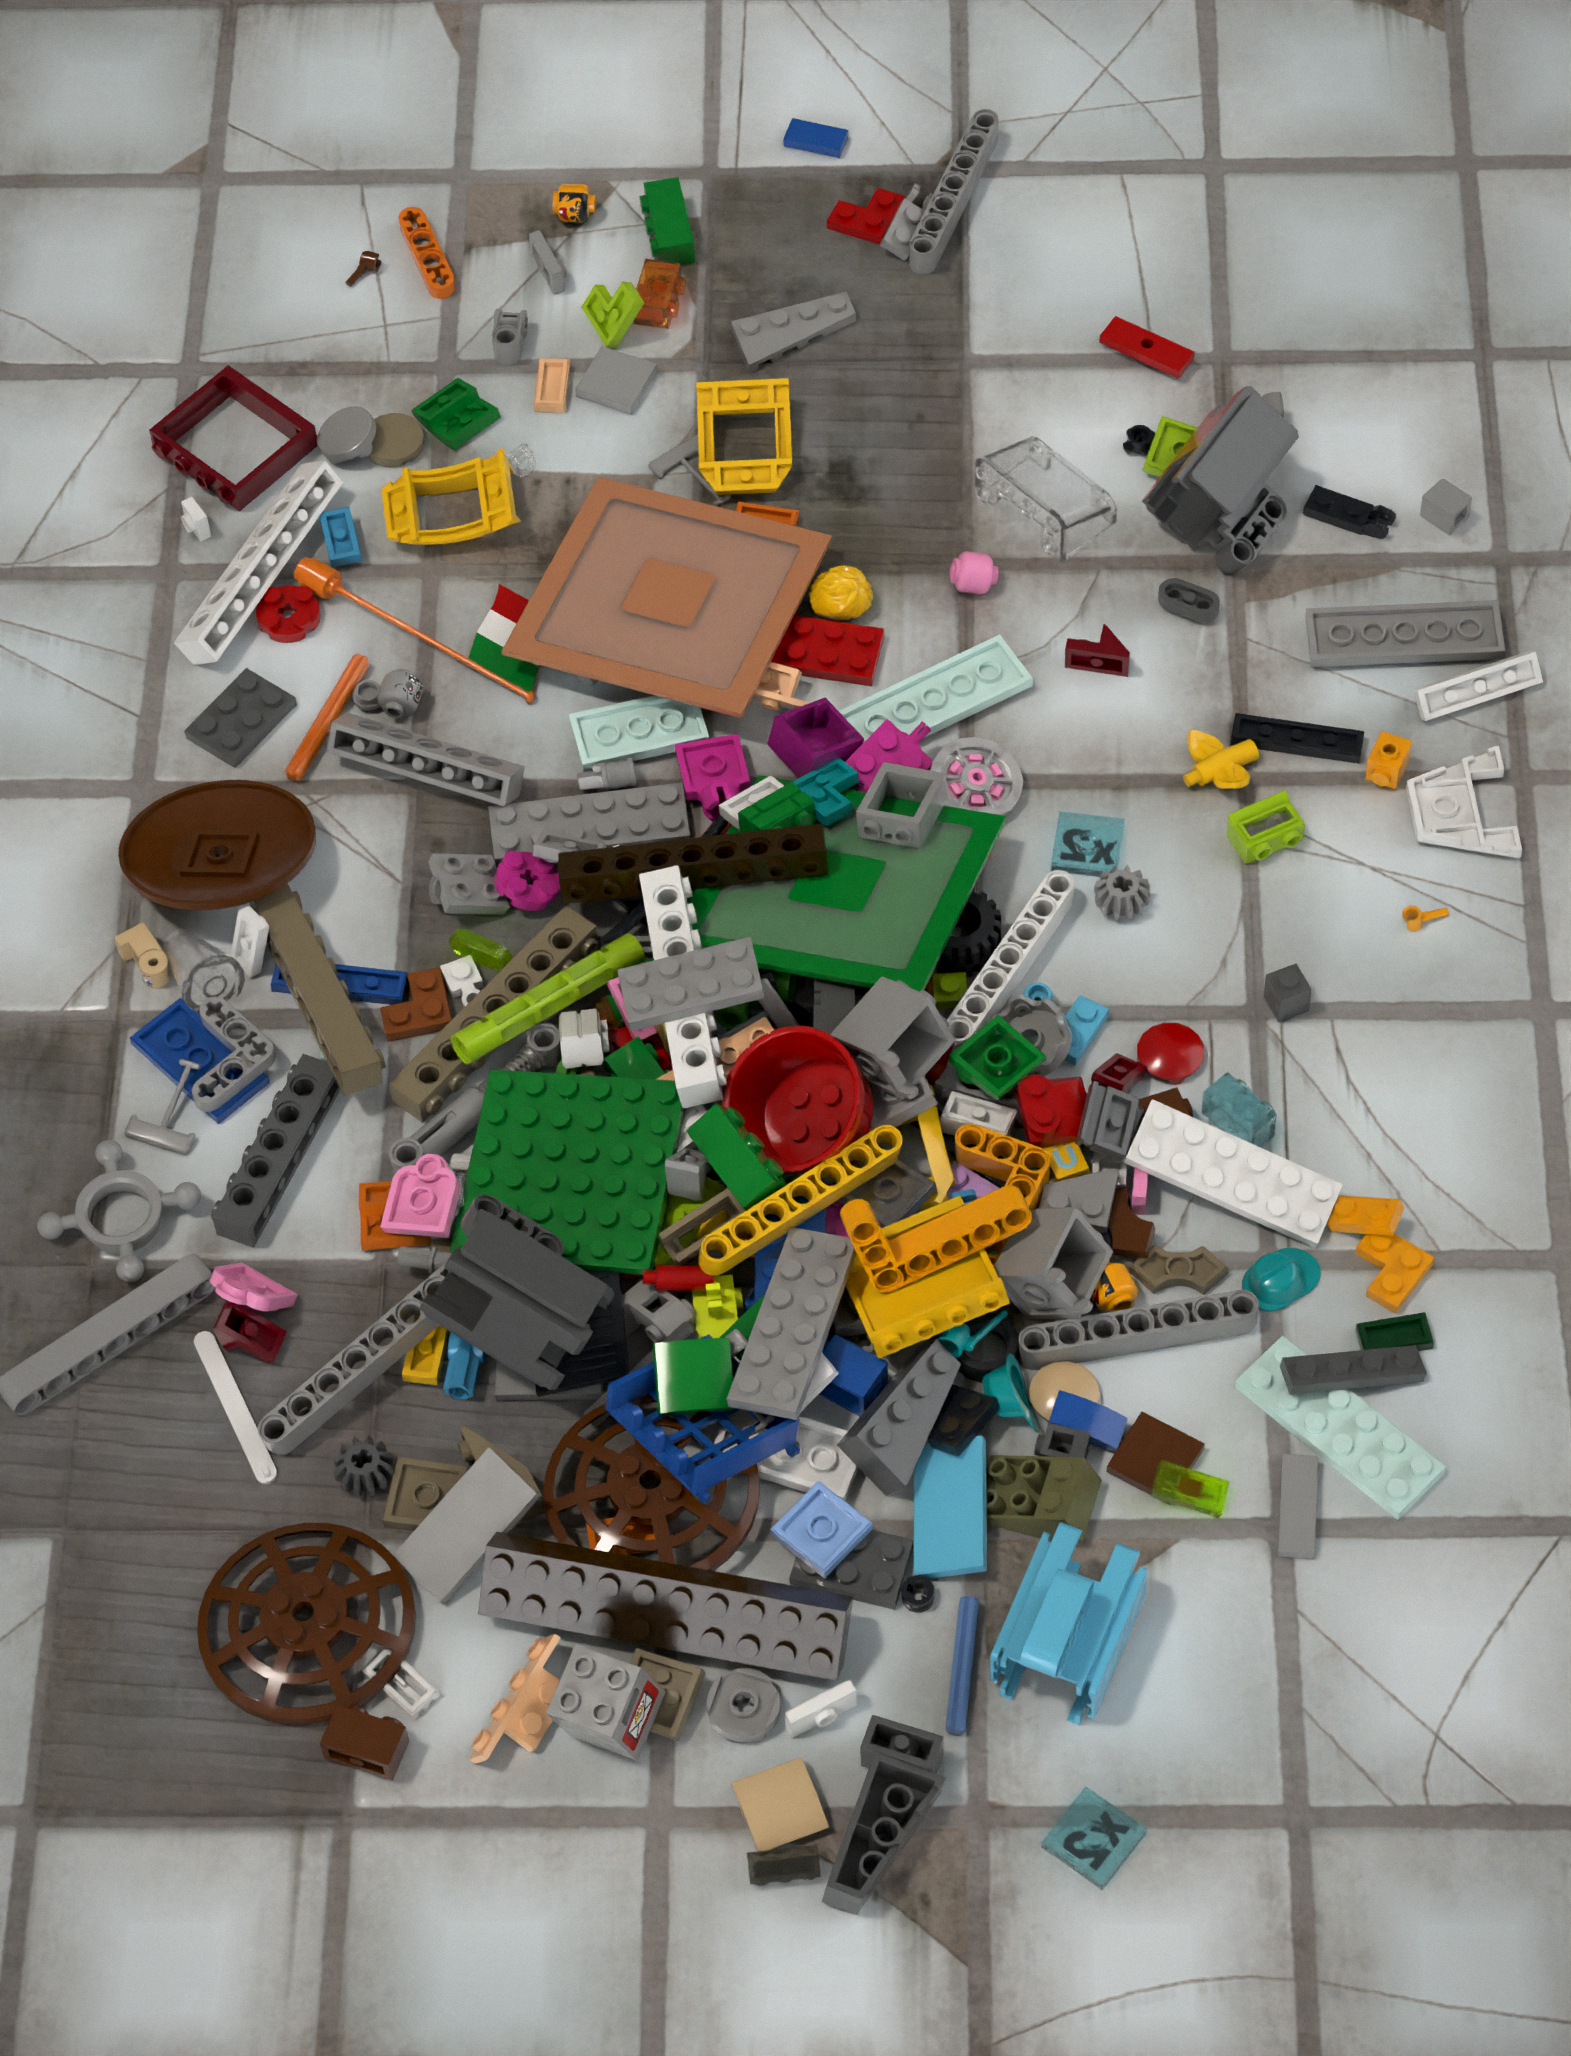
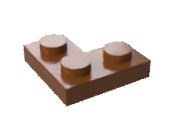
[380,967,451,1042]

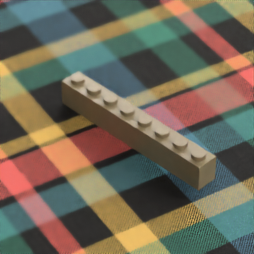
[249,883,386,1096]

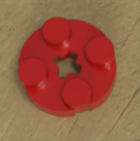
[256,585,320,643]

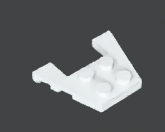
[1406,746,1522,858]

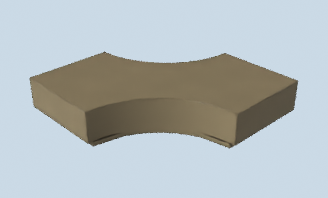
[1129,1245,1229,1295]

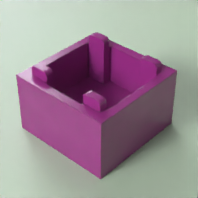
[767,697,864,778]

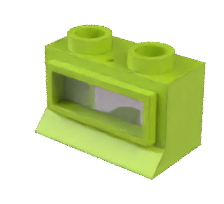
[1226,790,1305,864]

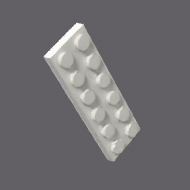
[1124,1099,1343,1248]

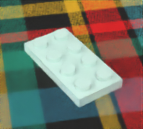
[569,695,709,772]

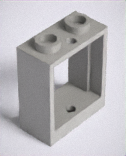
[856,762,947,849]

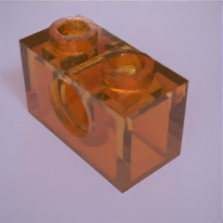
[633,259,686,329]

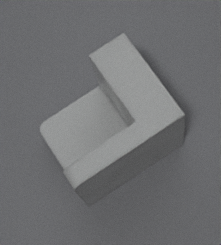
[1420,479,1472,535]

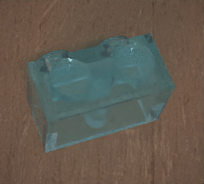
[1201,1072,1277,1148]

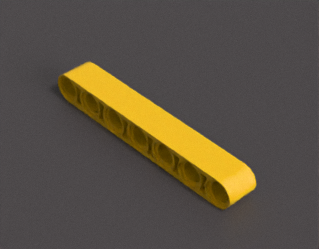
[698,1125,902,1276]

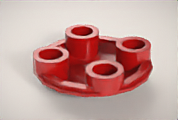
[1137,1023,1204,1085]

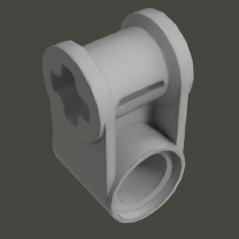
[492,309,528,366]

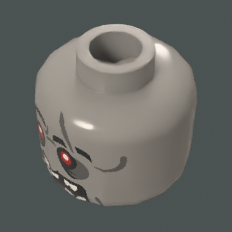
[377,669,423,718]

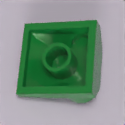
[949,1015,1047,1100]

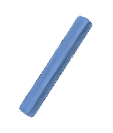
[946,1596,979,1735]

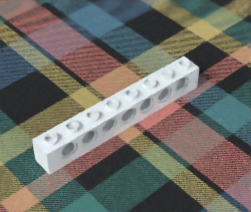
[174,460,343,665]
[639,865,727,1109]

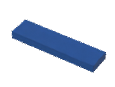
[270,964,408,1005]

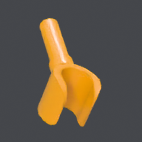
[1402,906,1449,932]

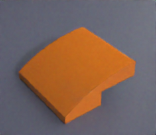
[359,1181,431,1251]

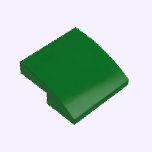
[411,378,501,450]
[653,1338,735,1415]

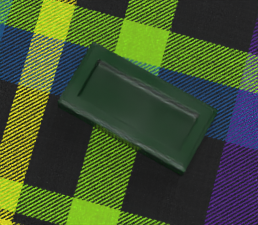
[1355,1312,1434,1351]

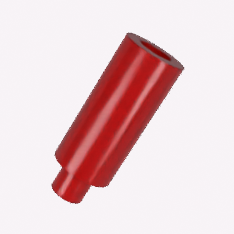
[642,1265,714,1291]

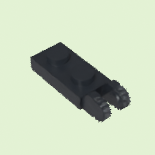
[1303,485,1396,540]

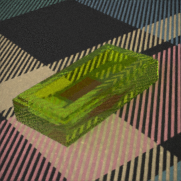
[1151,1460,1229,1518]

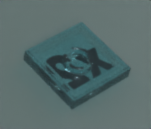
[1051,811,1125,877]
[1041,1787,1147,1890]

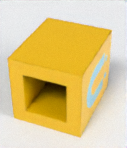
[1042,1141,1089,1183]

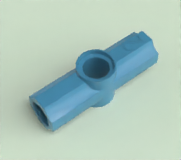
[443,1332,487,1400]

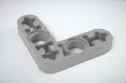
[192,996,276,1112]

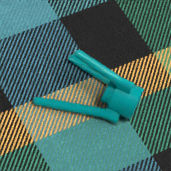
[937,1310,1008,1358]

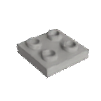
[428,853,510,915]

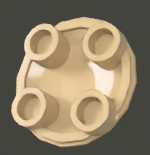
[1029,1361,1100,1421]

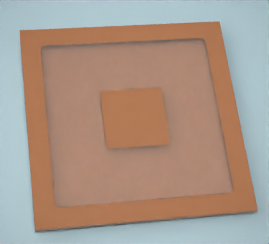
[502,477,832,718]

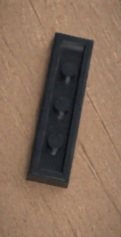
[1230,713,1364,764]

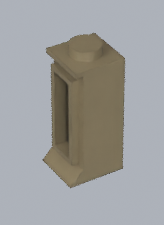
[659,1188,747,1265]

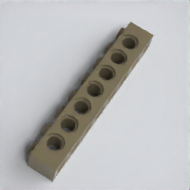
[388,905,599,1123]

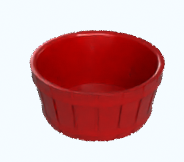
[722,1026,873,1175]

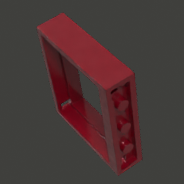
[149,365,318,511]

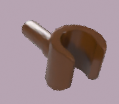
[345,251,382,287]

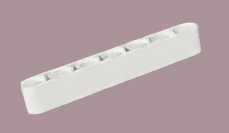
[947,870,1074,1052]

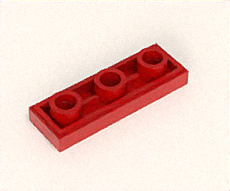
[1099,316,1195,379]

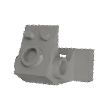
[622,1269,696,1344]

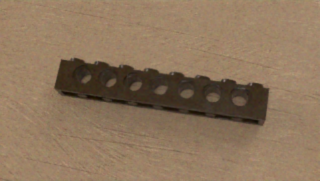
[558,823,829,904]

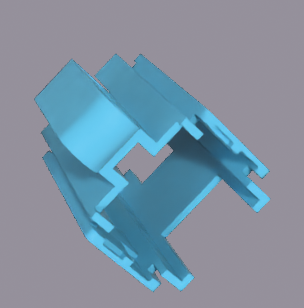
[990,1522,1148,1725]

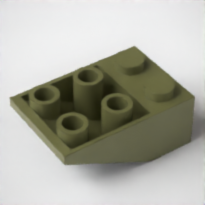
[986,1455,1102,1543]

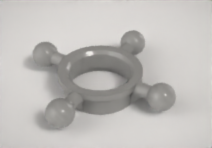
[37,1140,201,1283]

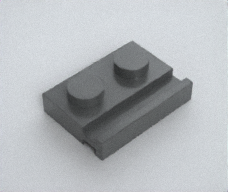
[1075,1080,1140,1162]

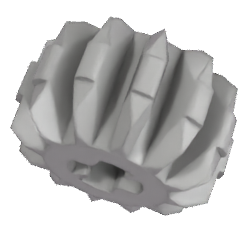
[1094,865,1150,922]

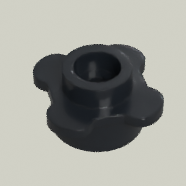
[1123,425,1155,456]

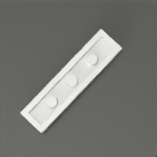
[1413,651,1543,721]

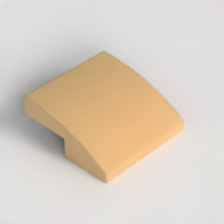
[731,1757,829,1854]

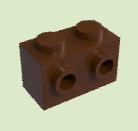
[320,1704,409,1781]

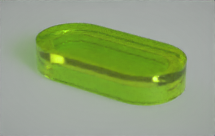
[449,928,513,971]

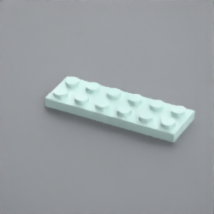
[839,634,1033,743]
[1235,1335,1446,1520]

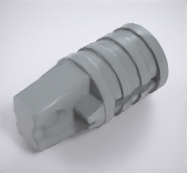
[577,757,637,793]

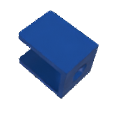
[818,1335,888,1417]

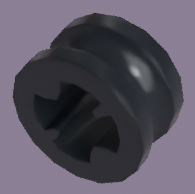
[901,1575,934,1613]

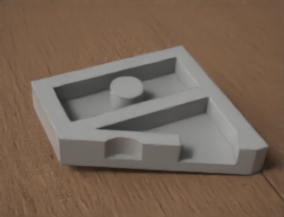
[1039,1168,1119,1234]

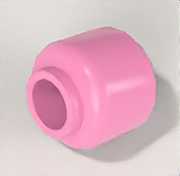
[950,551,998,595]

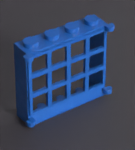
[605,1334,800,1503]

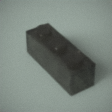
[747,1845,821,1886]

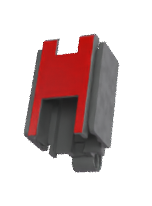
[1142,386,1299,574]

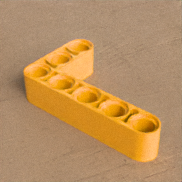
[955,1124,1050,1267]
[840,1186,1032,1293]

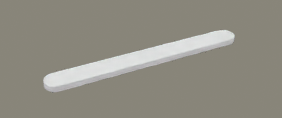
[194,1331,277,1484]

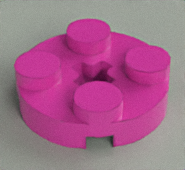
[494,851,560,911]

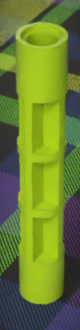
[451,933,645,1065]

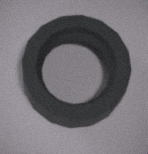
[956,1312,1019,1383]

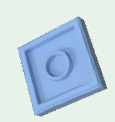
[770,1481,873,1579]

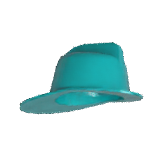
[1242,1248,1321,1311]
[982,1353,1040,1433]

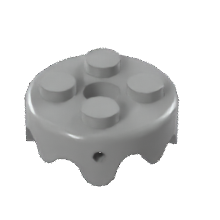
[990,994,1072,1076]

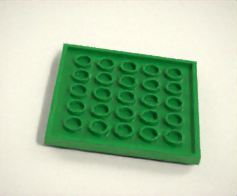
[450,1069,686,1275]

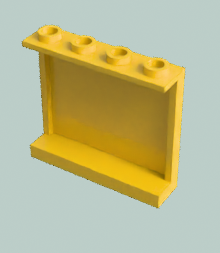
[845,1195,1010,1359]

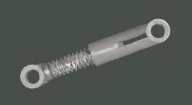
[389,1023,562,1176]

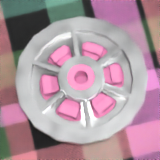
[931,737,1023,815]

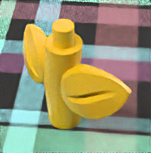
[1183,729,1259,789]

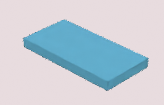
[914,1435,987,1579]

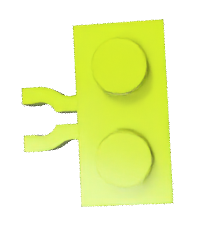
[692,1275,743,1339]

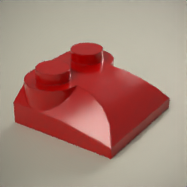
[1014,1075,1087,1148]

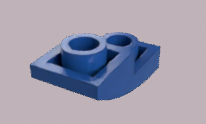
[1049,1390,1127,1452]

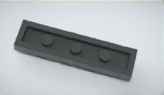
[1279,1345,1427,1394]

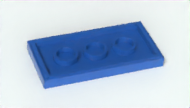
[129,998,269,1124]

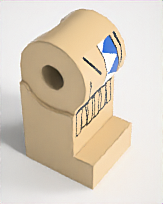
[114,922,171,988]

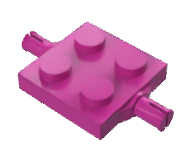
[845,719,933,797]

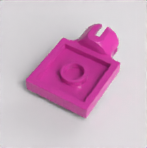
[675,733,751,822]

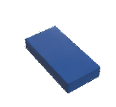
[783,118,849,158]

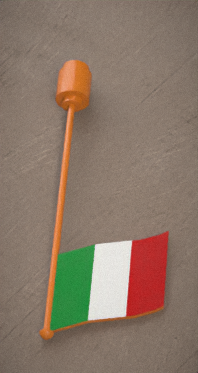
[294,557,541,703]

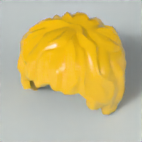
[809,565,874,621]

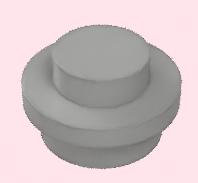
[352,680,381,710]

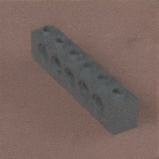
[211,1054,340,1248]

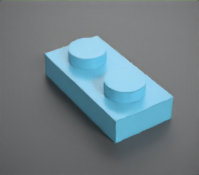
[1065,995,1109,1065]

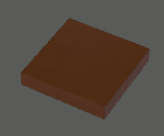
[1106,1411,1205,1505]

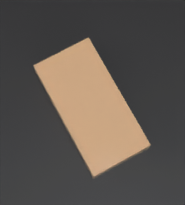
[534,358,571,413]

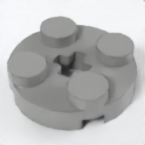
[706,1668,781,1743]

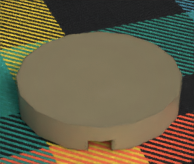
[368,413,425,467]

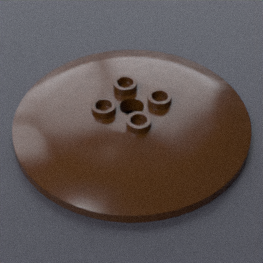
[118,780,316,910]

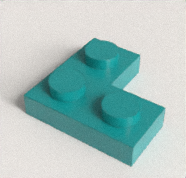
[792,757,859,827]

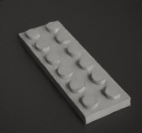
[1305,600,1505,667]
[488,782,690,867]
[727,1227,857,1420]

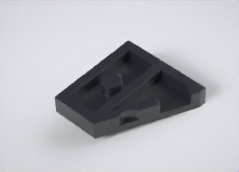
[928,1384,1000,1457]

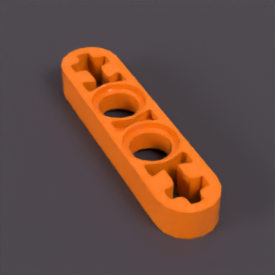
[398,207,455,299]

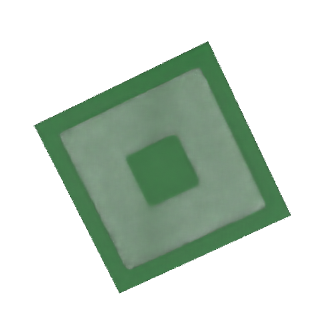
[688,775,1006,991]

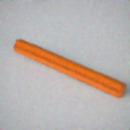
[285,654,369,782]

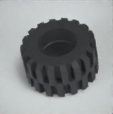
[936,888,1001,977]

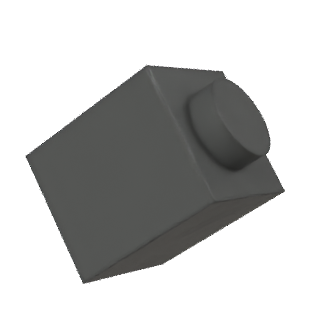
[1264,963,1311,1023]

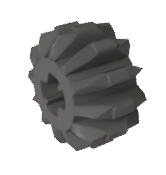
[333,1436,394,1499]

